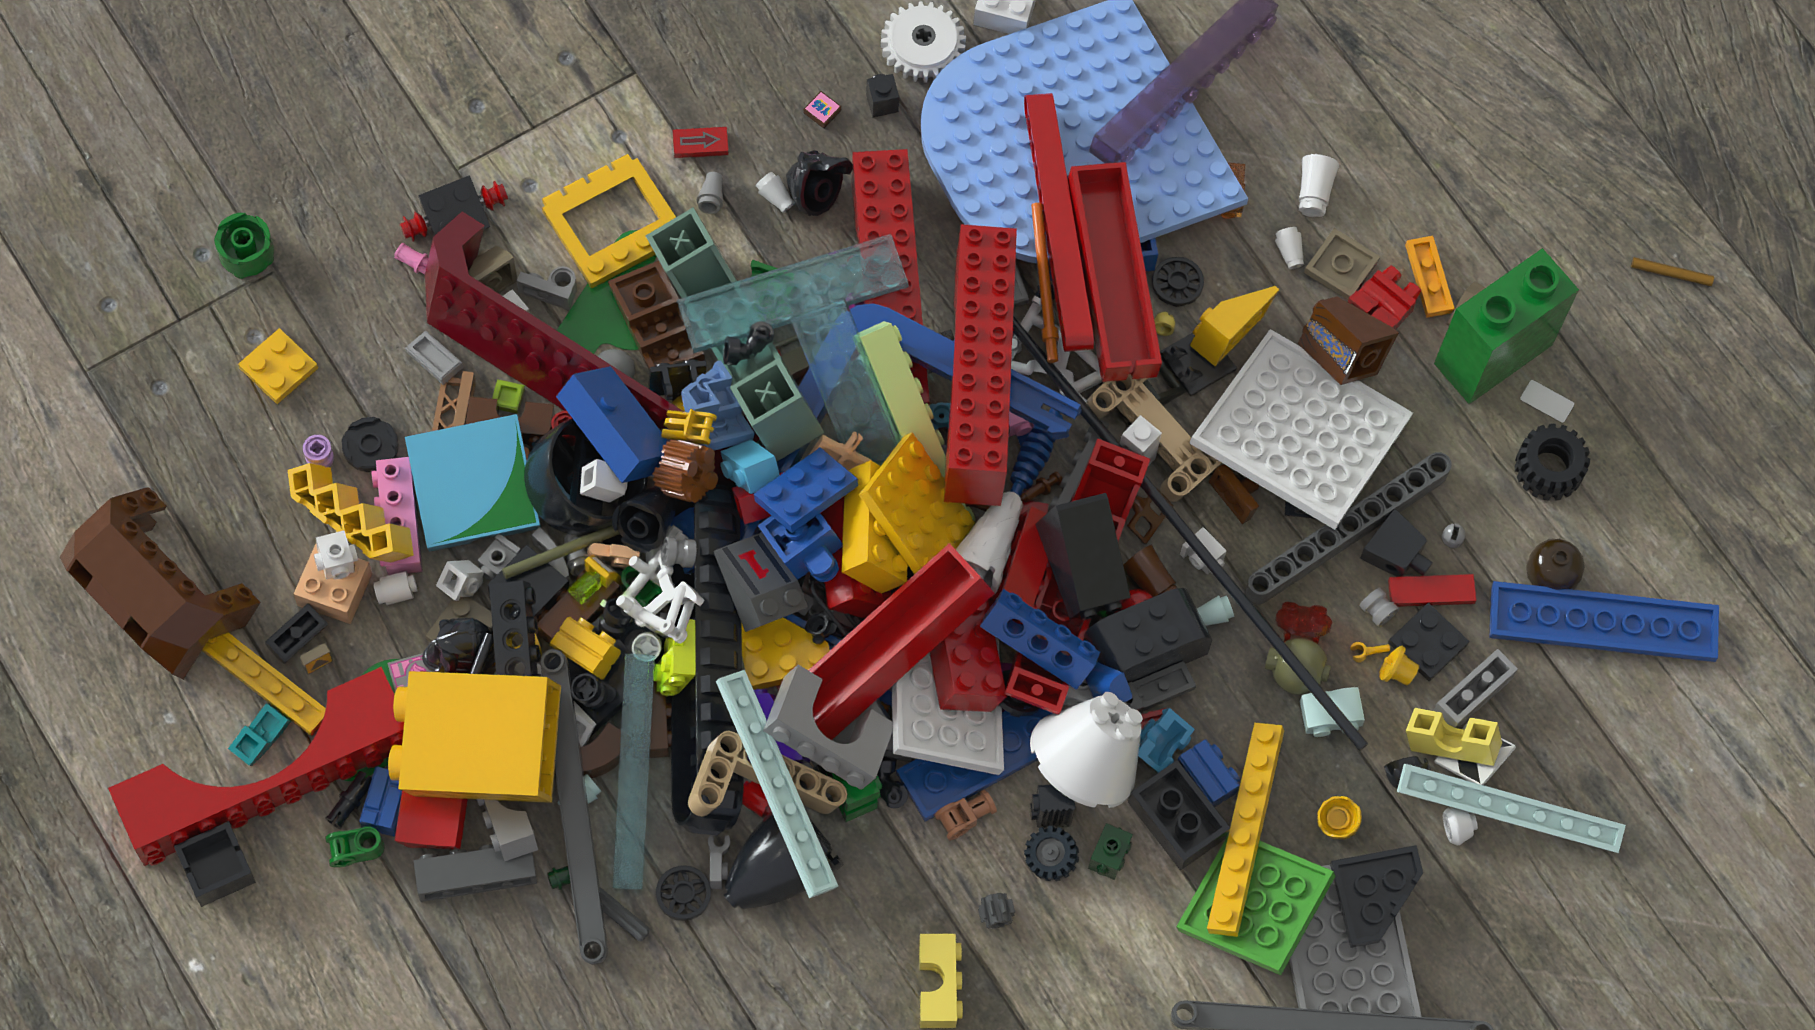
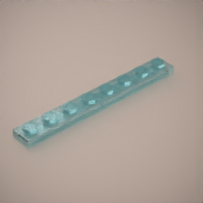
[613,654,655,890]

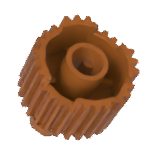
[653,439,718,503]

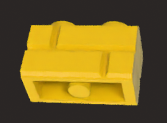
[550,617,621,680]

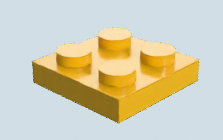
[238,328,318,404]

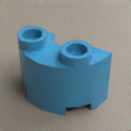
[1138,708,1195,773]

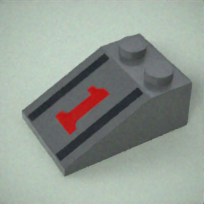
[713,533,808,632]

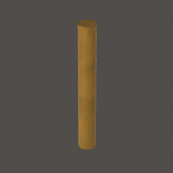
[1631,257,1714,287]

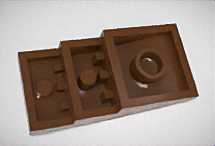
[608,261,705,371]

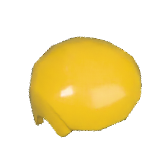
[1317,796,1362,840]

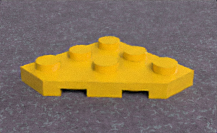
[741,617,830,690]

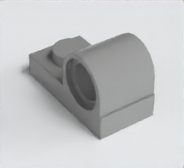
[517,266,577,311]

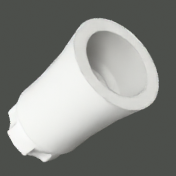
[1299,154,1340,217]

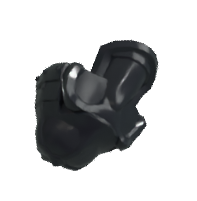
[786,150,853,216]
[422,618,495,674]

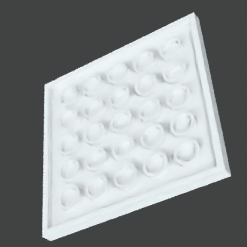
[1190,329,1413,530]

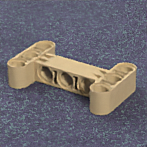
[1086,374,1222,502]

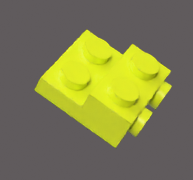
[653,619,696,696]

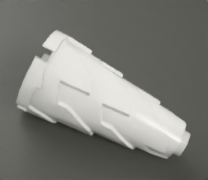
[956,491,1023,596]

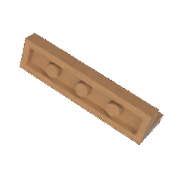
[432,371,476,431]

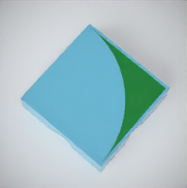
[405,414,541,552]

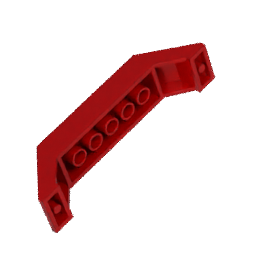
[1005,438,1150,715]

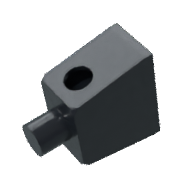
[1360,509,1433,577]

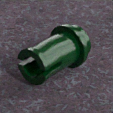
[547,866,571,890]

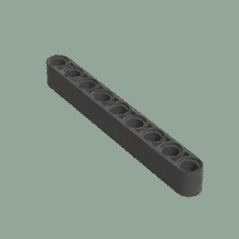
[1245,452,1452,605]

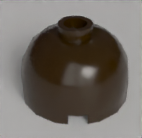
[1526,538,1585,590]

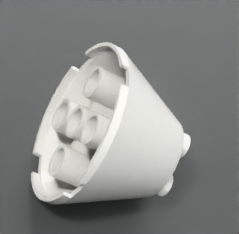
[1030,692,1143,808]

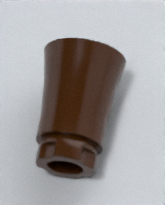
[1123,544,1178,597]

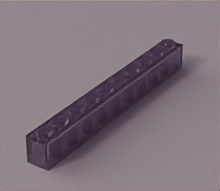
[1089,0,1279,164]

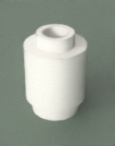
[373,571,418,605]

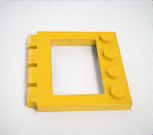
[542,154,676,288]

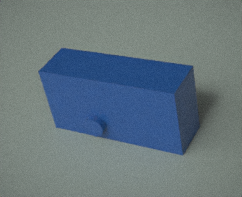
[556,366,669,483]

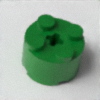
[214,213,274,278]

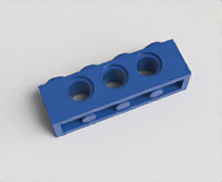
[980,589,1100,690]

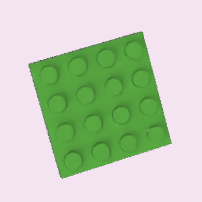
[1176,834,1335,975]

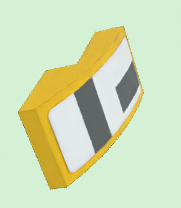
[584,556,621,588]

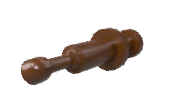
[1020,471,1063,502]

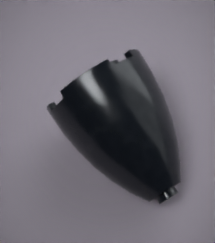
[724,811,844,909]

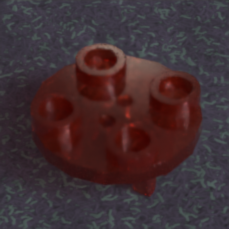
[1275,602,1333,644]

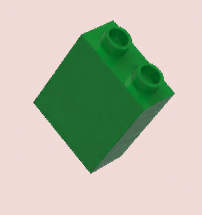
[1434,248,1579,404]

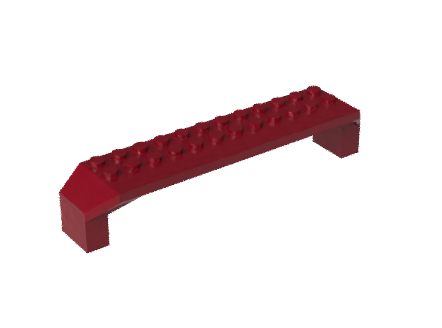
[425,211,765,486]

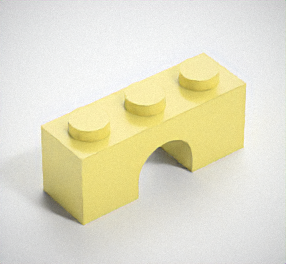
[1406,708,1502,766]
[919,934,963,1028]

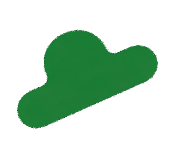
[557,230,657,354]

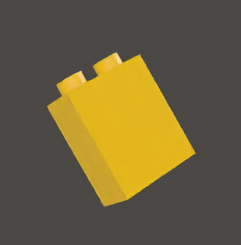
[388,671,561,803]

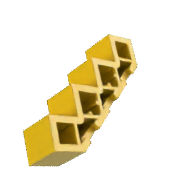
[288,463,414,563]

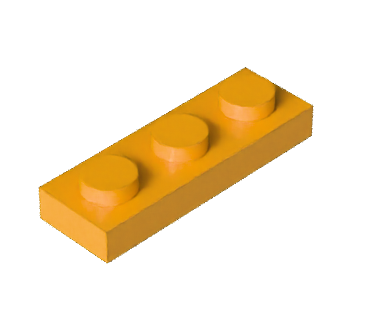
[1405,236,1455,318]

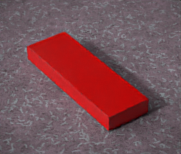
[1388,574,1476,607]

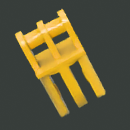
[661,409,717,445]

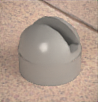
[1442,523,1465,548]

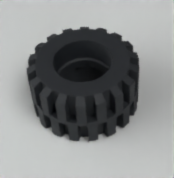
[1514,424,1591,501]

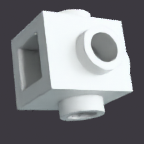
[314,531,358,579]

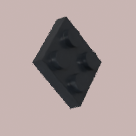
[1388,603,1470,682]

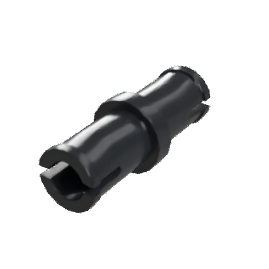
[325,771,372,829]

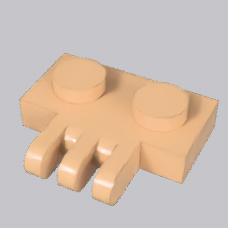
[587,543,640,569]

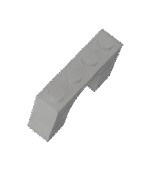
[763,665,893,790]

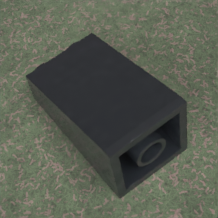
[1035,493,1131,621]

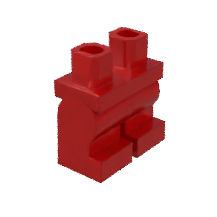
[1348,265,1421,329]

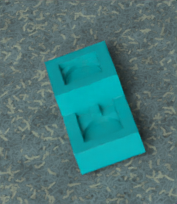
[228,703,291,766]

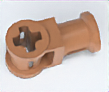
[934,789,997,841]

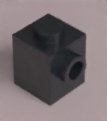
[866,74,900,118]

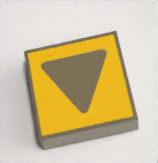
[300,643,333,675]

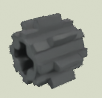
[978,893,1015,929]

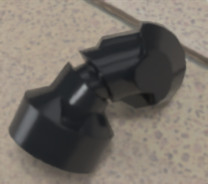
[723,321,774,365]
[877,756,908,809]

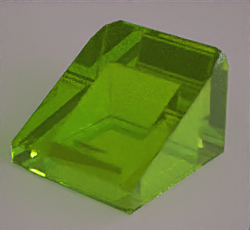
[567,571,601,604]

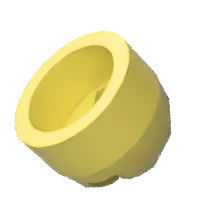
[1154,312,1175,336]

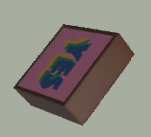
[803,91,842,128]

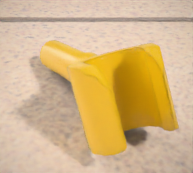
[1350,642,1390,663]

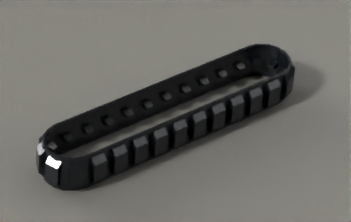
[670,484,744,836]

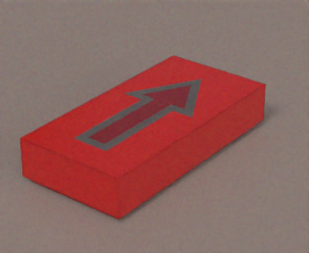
[673,127,729,158]

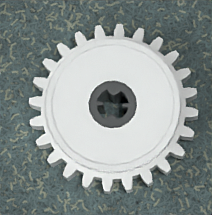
[881,1,966,83]

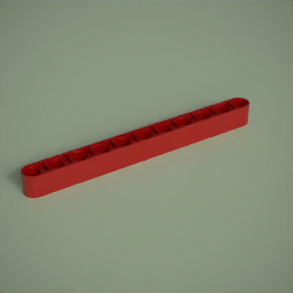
[1024,93,1094,352]

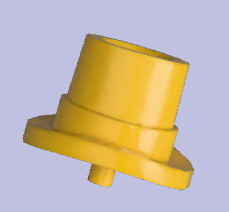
[1379,646,1419,686]

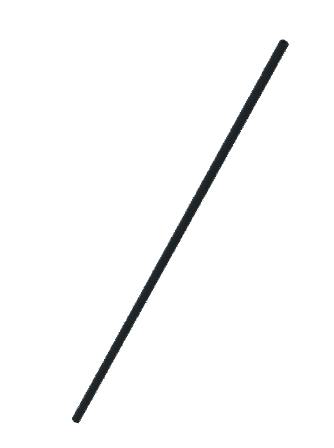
[1013,316,1368,751]

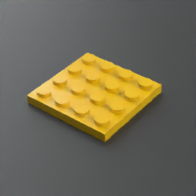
[859,432,975,584]

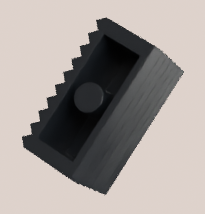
[1030,784,1076,829]

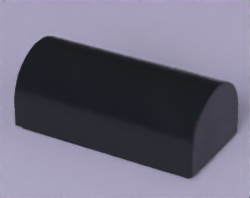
[265,603,328,664]

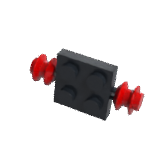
[400,175,508,242]

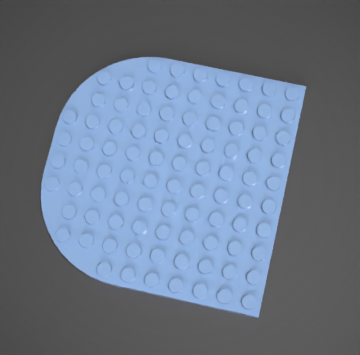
[921,0,1248,263]

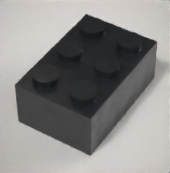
[1128,760,1230,871]

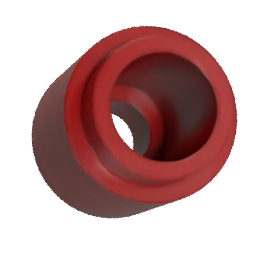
[742,780,771,818]

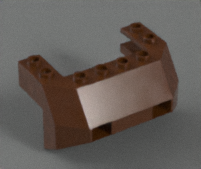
[60,487,261,680]

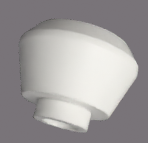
[1443,807,1478,846]

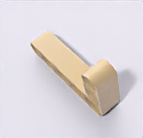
[688,731,847,816]

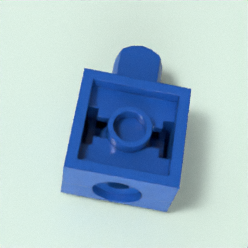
[758,513,843,582]

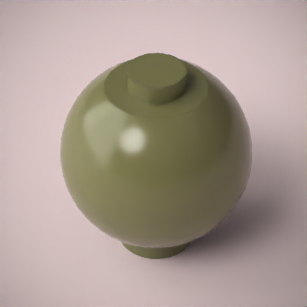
[1265,638,1331,695]

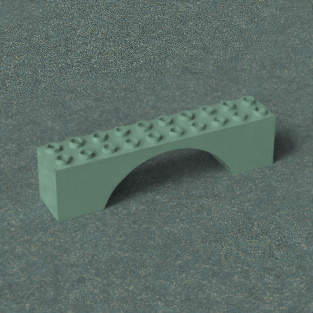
[646,207,825,462]

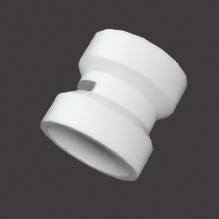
[632,632,662,662]

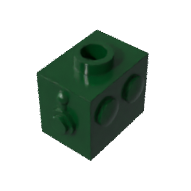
[1088,823,1133,880]

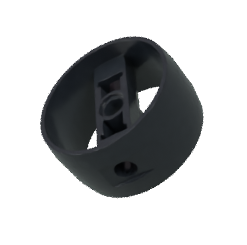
[524,418,648,536]

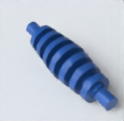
[1010,408,1060,497]

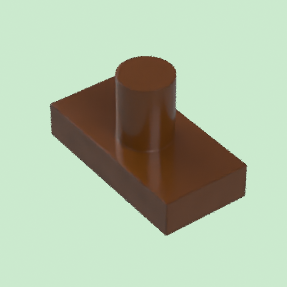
[1208,464,1259,524]

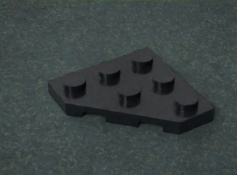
[1330,845,1423,948]

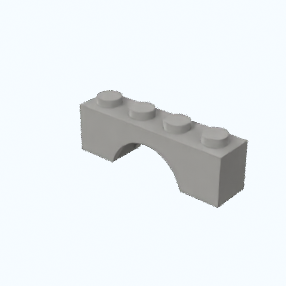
[477,799,538,861]

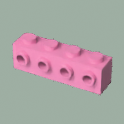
[372,457,422,575]

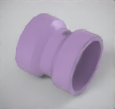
[303,435,334,467]

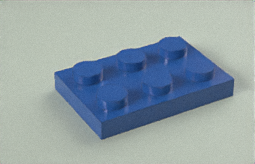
[754,447,858,533]

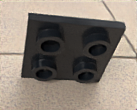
[1160,333,1237,397]
[648,359,707,401]

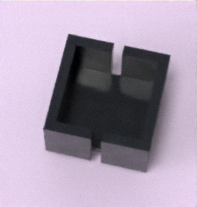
[174,821,256,907]

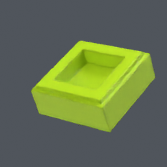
[492,379,525,414]

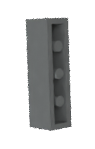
[413,844,537,902]

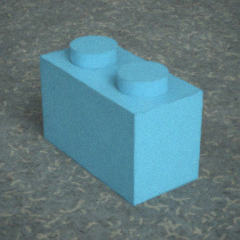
[721,439,780,494]

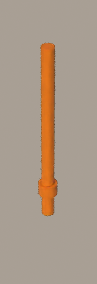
[1031,202,1059,363]

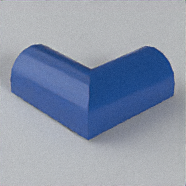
[1085,662,1133,702]

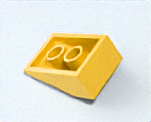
[1190,286,1279,366]

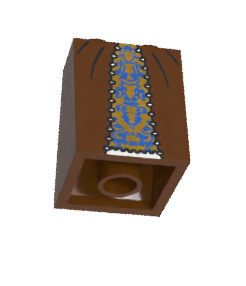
[1298,296,1399,385]

